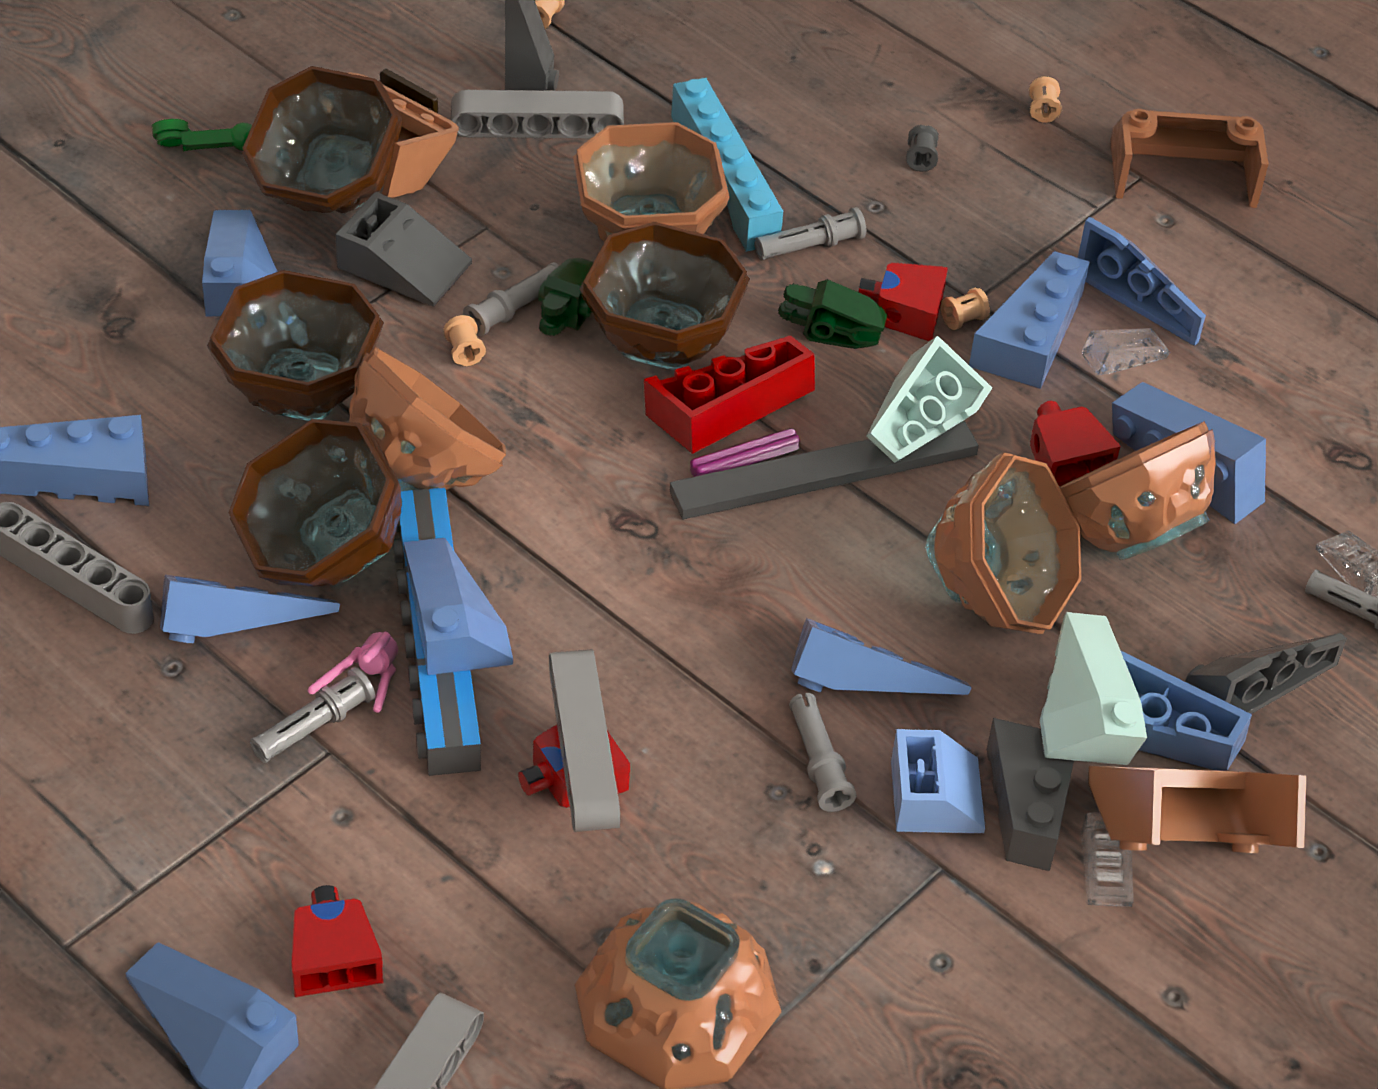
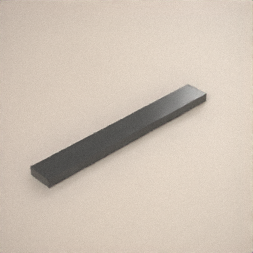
[669,420,979,520]

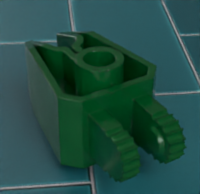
[538,258,594,336]
[778,279,887,349]

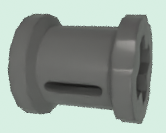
[906,125,939,172]

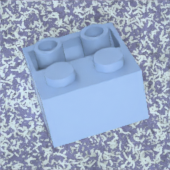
[891,729,985,833]

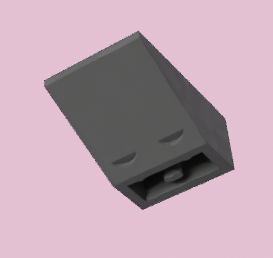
[336,192,472,307]

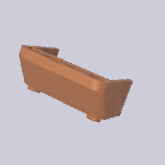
[315,72,459,198]
[1111,109,1269,208]
[1088,766,1306,853]

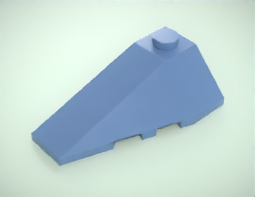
[125,942,299,1089]

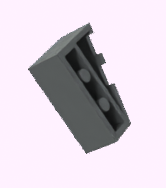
[986,718,1074,871]

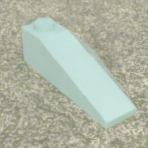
[1040,612,1147,765]

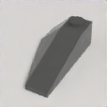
[505,0,559,91]
[1185,633,1347,714]

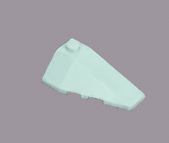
[866,336,992,463]

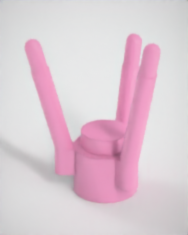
[308,632,398,713]

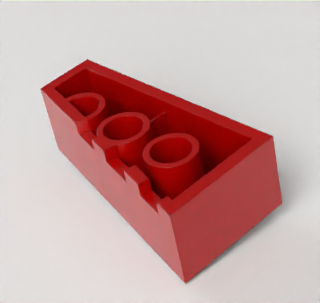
[643,336,815,454]

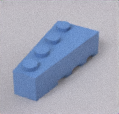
[969,251,1090,389]
[1112,382,1266,524]
[0,415,149,506]
[1120,650,1252,771]

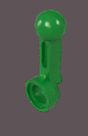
[152,119,252,151]

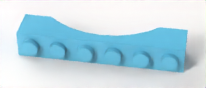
[671,78,783,251]

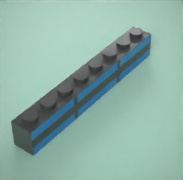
[393,488,481,776]

